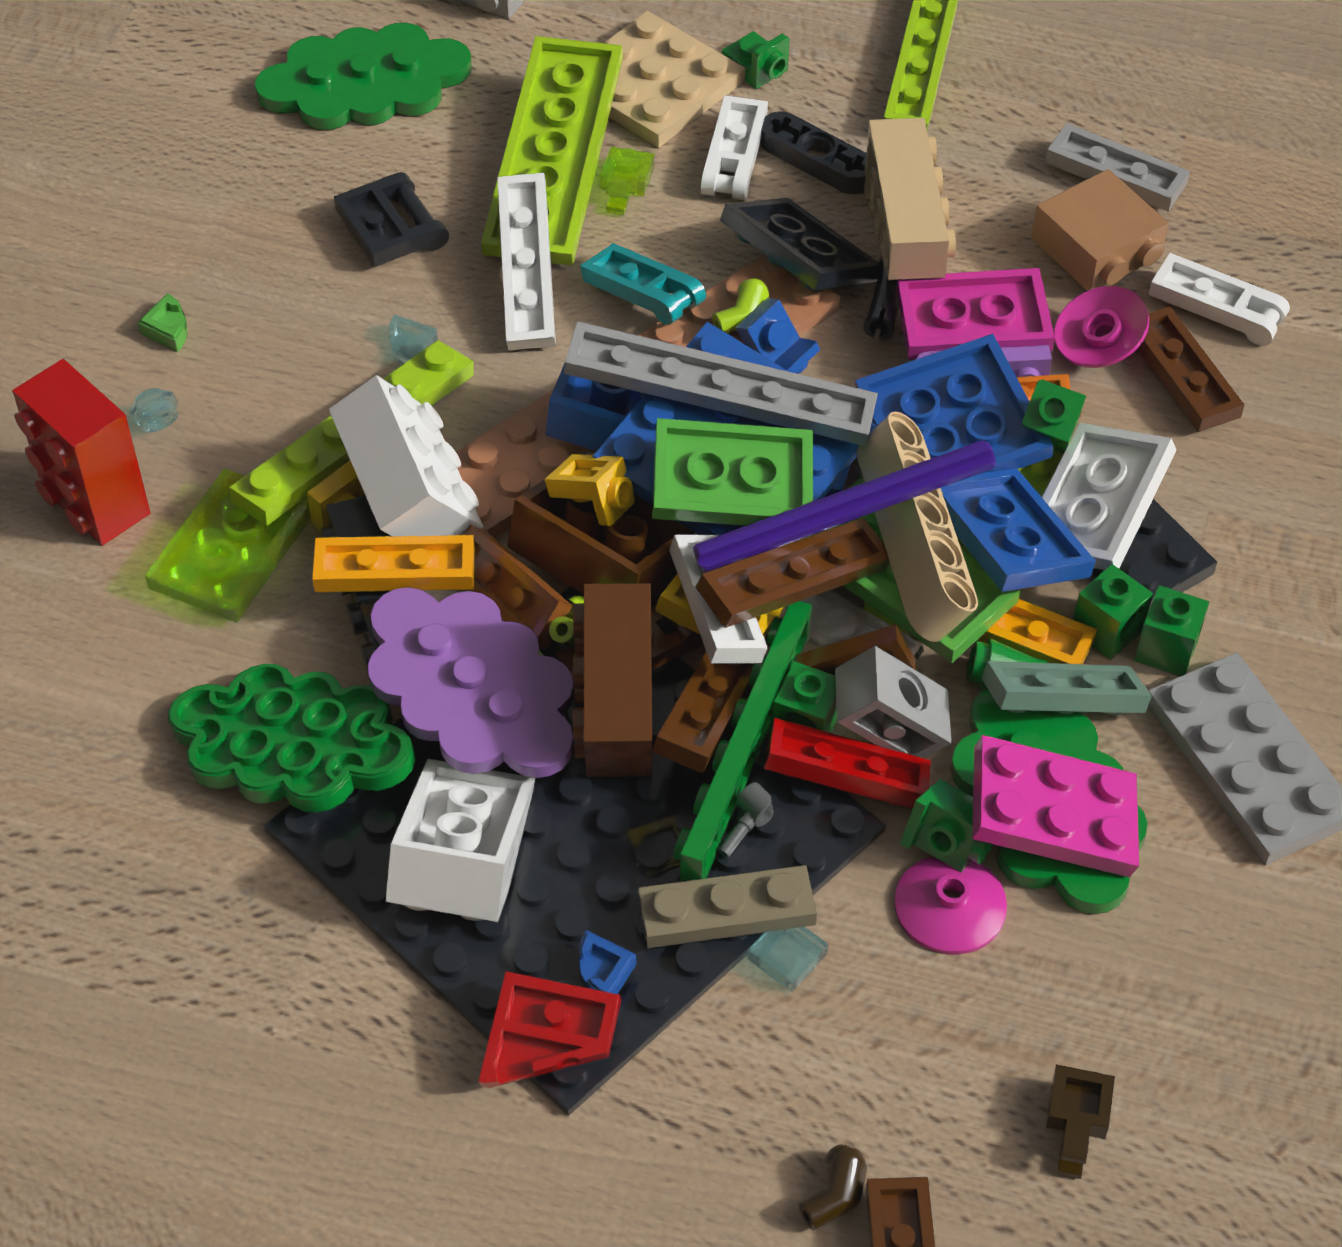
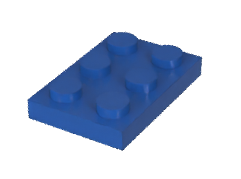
[941,468,1096,592]

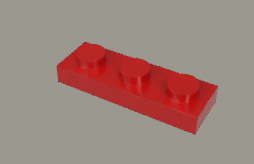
[764,718,931,809]

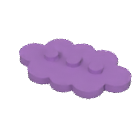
[368,587,574,778]

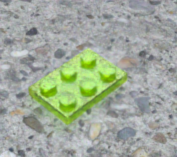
[145,468,311,623]

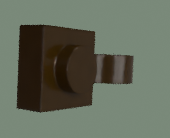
[1046,1064,1115,1179]

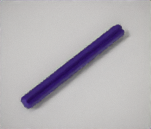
[693,441,996,573]

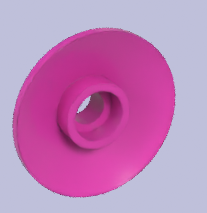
[1054,286,1149,368]
[894,856,1007,955]

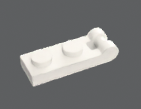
[701,95,768,201]
[1148,253,1290,346]

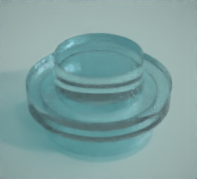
[129,388,178,432]

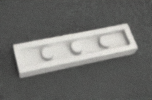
[498,173,556,350]

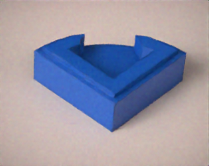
[579,930,636,994]

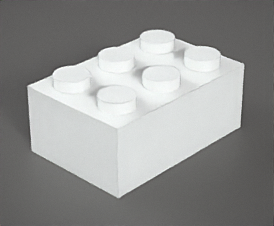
[329,375,483,536]

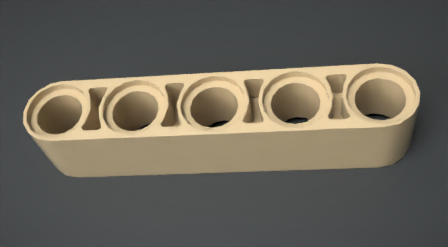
[856,411,978,642]

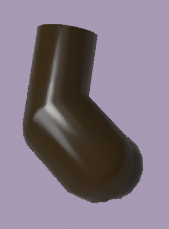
[799,1144,867,1231]

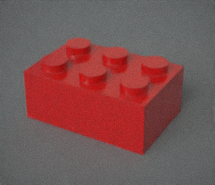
[12,358,151,546]

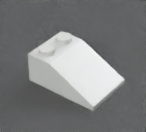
[386,759,535,922]

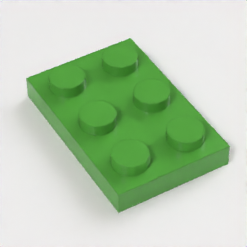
[652,418,813,526]

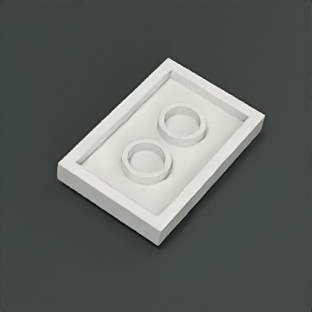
[1042,423,1176,570]

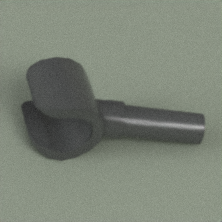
[717,782,774,858]

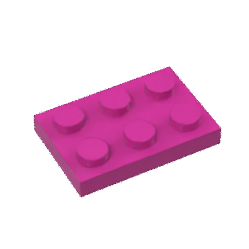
[896,268,1055,360]
[972,735,1139,877]

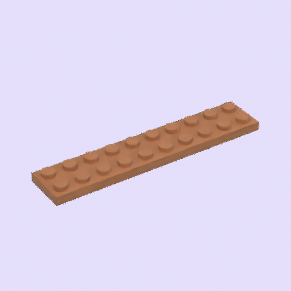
[456,254,840,538]

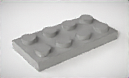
[1148,653,1342,865]

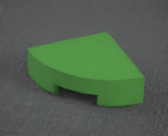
[138,293,188,352]

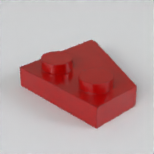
[478,971,621,1088]

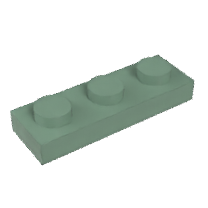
[982,661,1152,715]

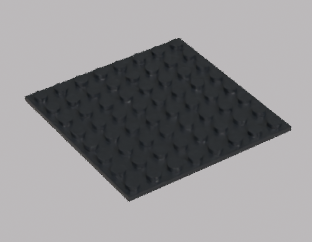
[264,587,886,1116]

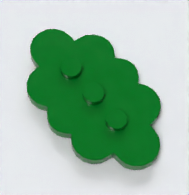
[255,22,472,130]
[168,664,416,813]
[950,688,1148,914]

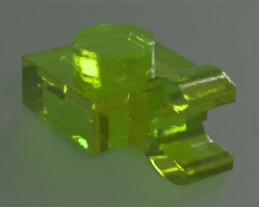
[600,147,655,215]

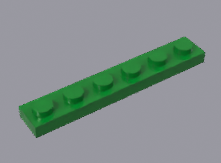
[674,601,812,882]

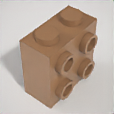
[1031,169,1169,291]

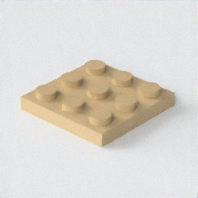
[604,10,745,148]

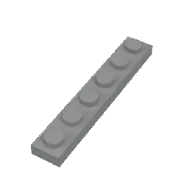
[564,321,878,446]

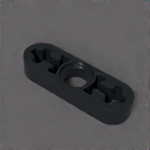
[760,111,867,194]

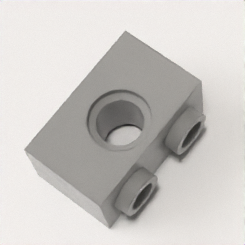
[835,646,951,758]

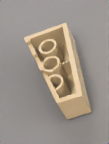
[864,118,956,280]

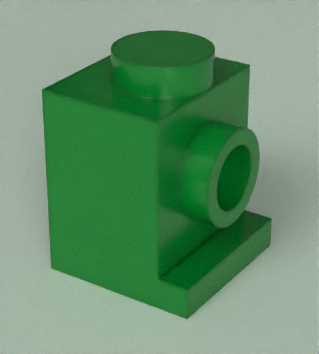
[899,779,993,872]

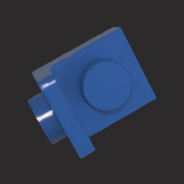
[735,298,820,374]

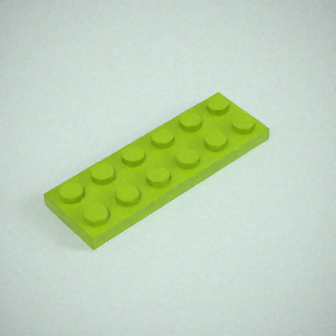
[481,36,623,266]

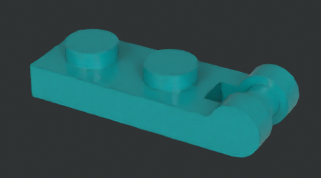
[580,243,706,325]

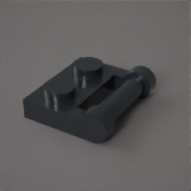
[334,172,449,267]

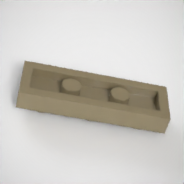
[639,865,817,948]

